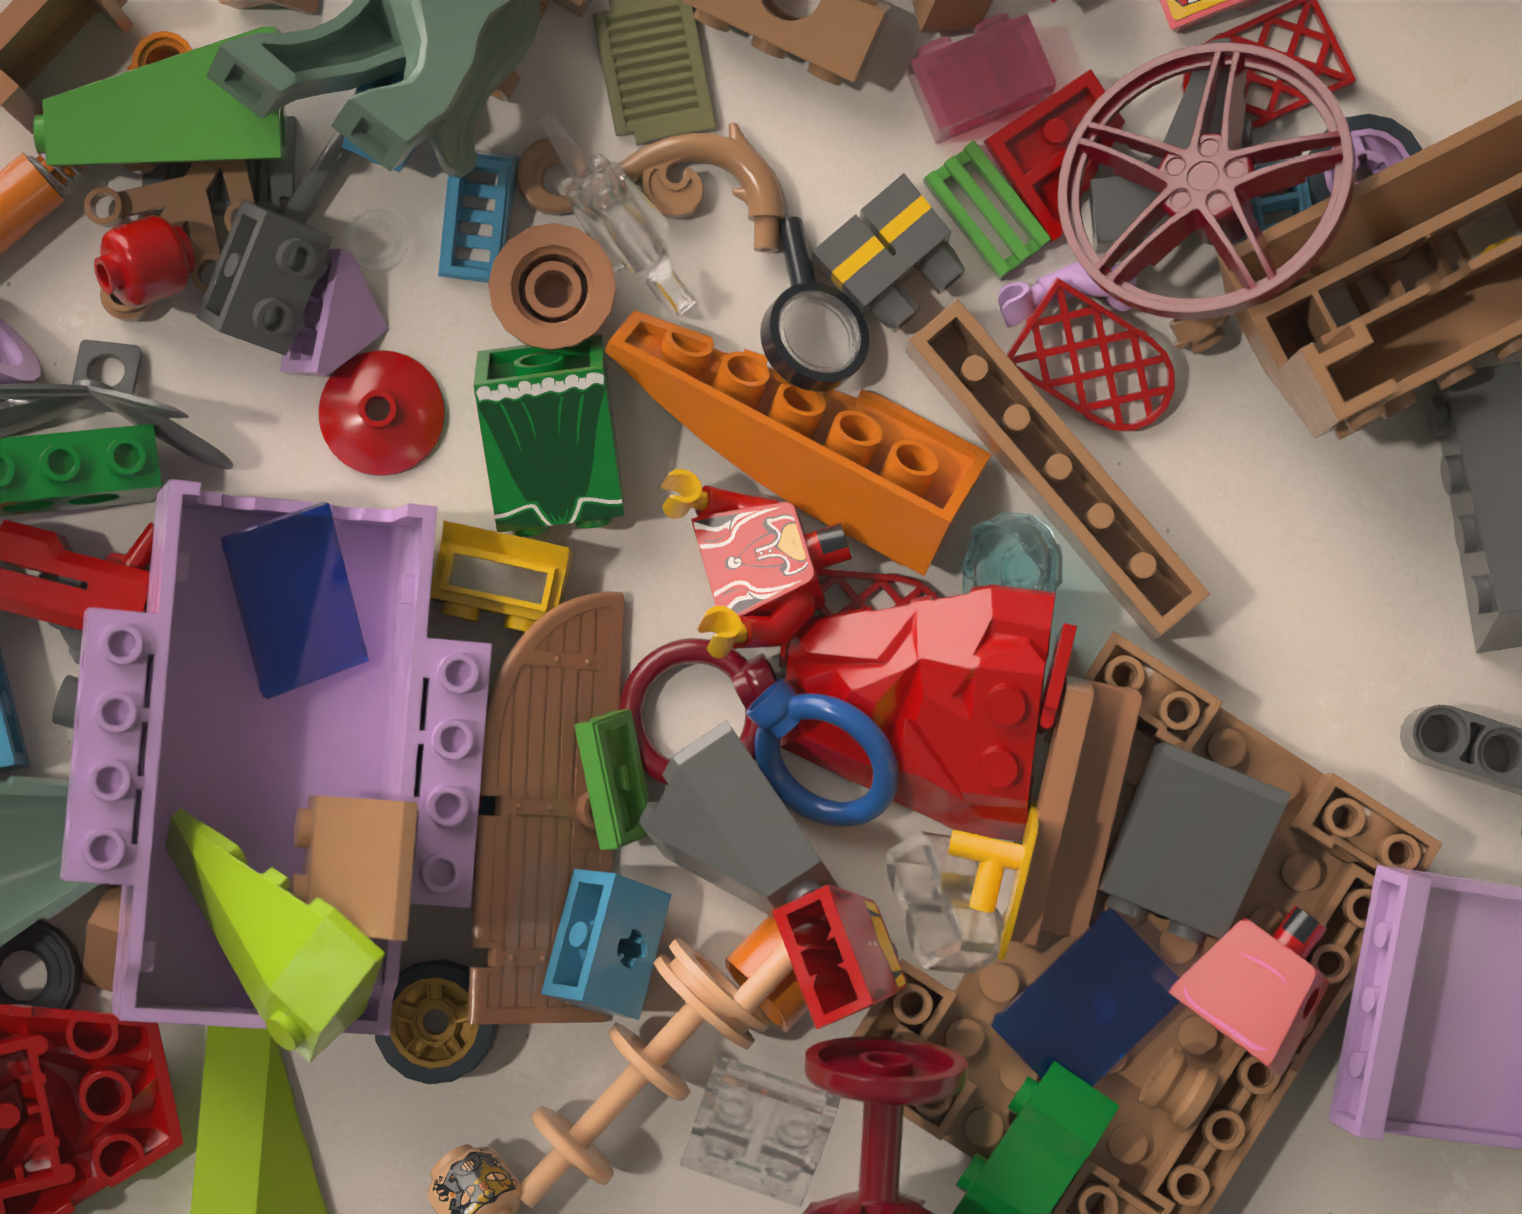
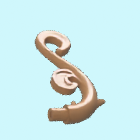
[516,122,786,253]

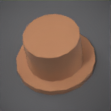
[488,223,617,351]

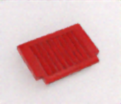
[1037,623,1077,735]

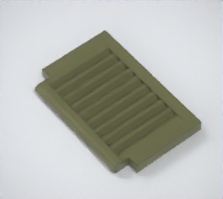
[592,0,716,145]

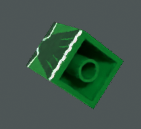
[473,335,624,537]

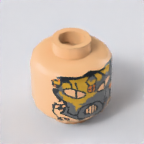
[427,1144,522,1214]

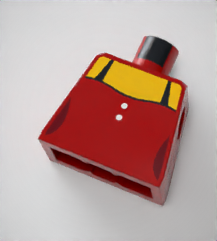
[772,885,907,1029]

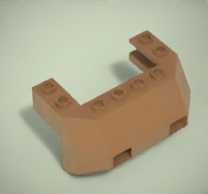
[1218,100,1522,441]

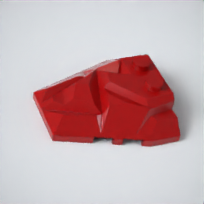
[780,584,1056,842]
[0,1004,184,1214]

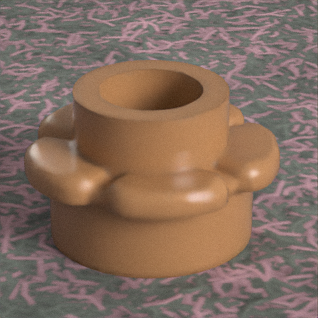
[1169,314,1230,354]

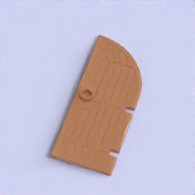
[467,591,624,1024]

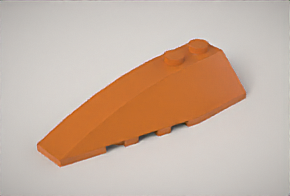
[605,310,992,576]

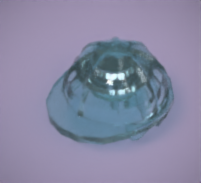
[961,512,1064,594]

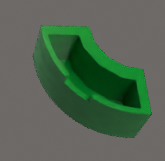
[952,1061,1120,1214]

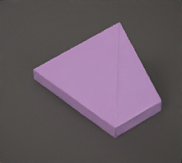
[280,249,389,376]

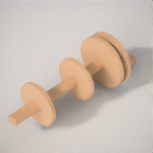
[520,937,793,1208]

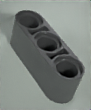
[1400,704,1522,796]

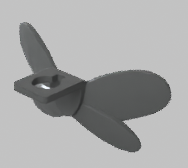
[0,340,233,470]

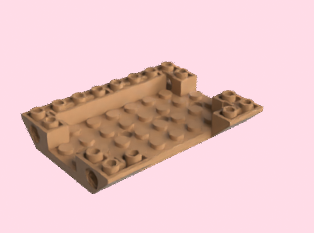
[851,631,1443,1214]

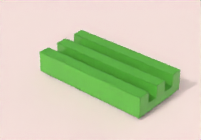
[923,140,1051,280]
[574,709,650,850]

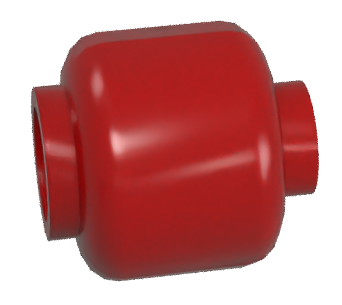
[94,215,196,308]

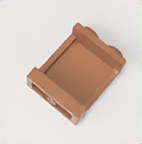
[0,0,133,134]

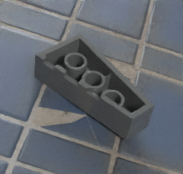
[1427,362,1522,654]

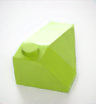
[165,808,385,1062]
[190,1025,329,1214]

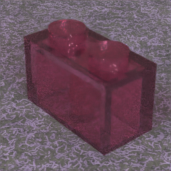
[907,13,1057,144]

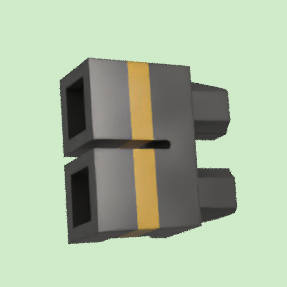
[811,173,965,333]

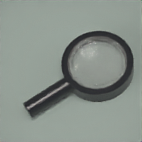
[760,217,869,392]

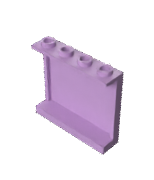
[1328,864,1522,1150]

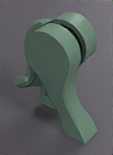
[206,0,540,178]

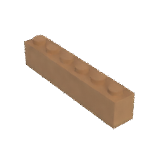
[905,299,1210,640]

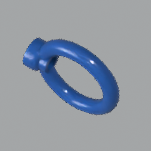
[745,678,899,827]

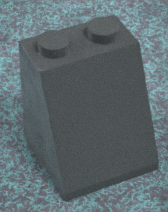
[1098,743,1291,946]

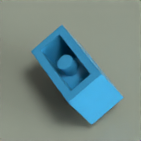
[541,869,672,1020]

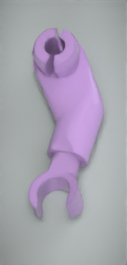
[998,262,1139,327]

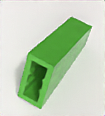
[33,26,288,167]

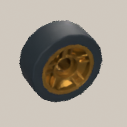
[375,959,499,1085]

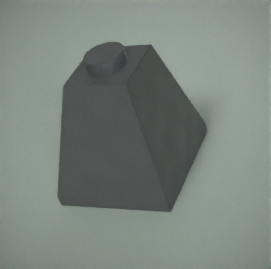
[639,720,838,918]

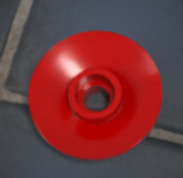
[318,350,445,476]

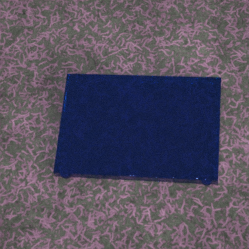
[220,501,369,699]
[989,908,1180,1087]

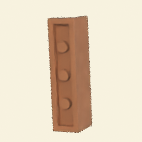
[1010,675,1142,946]

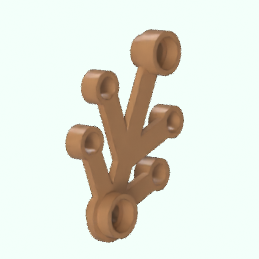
[84,161,256,322]

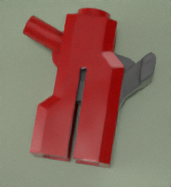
[0,519,154,665]

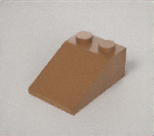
[289,795,418,941]

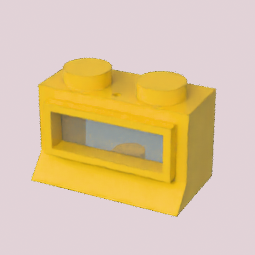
[430,520,574,633]

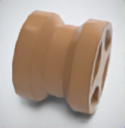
[1138,1047,1218,1131]

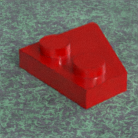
[983,69,1125,242]

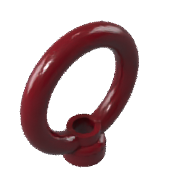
[619,638,778,786]

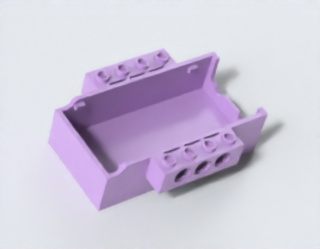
[60,479,492,1036]

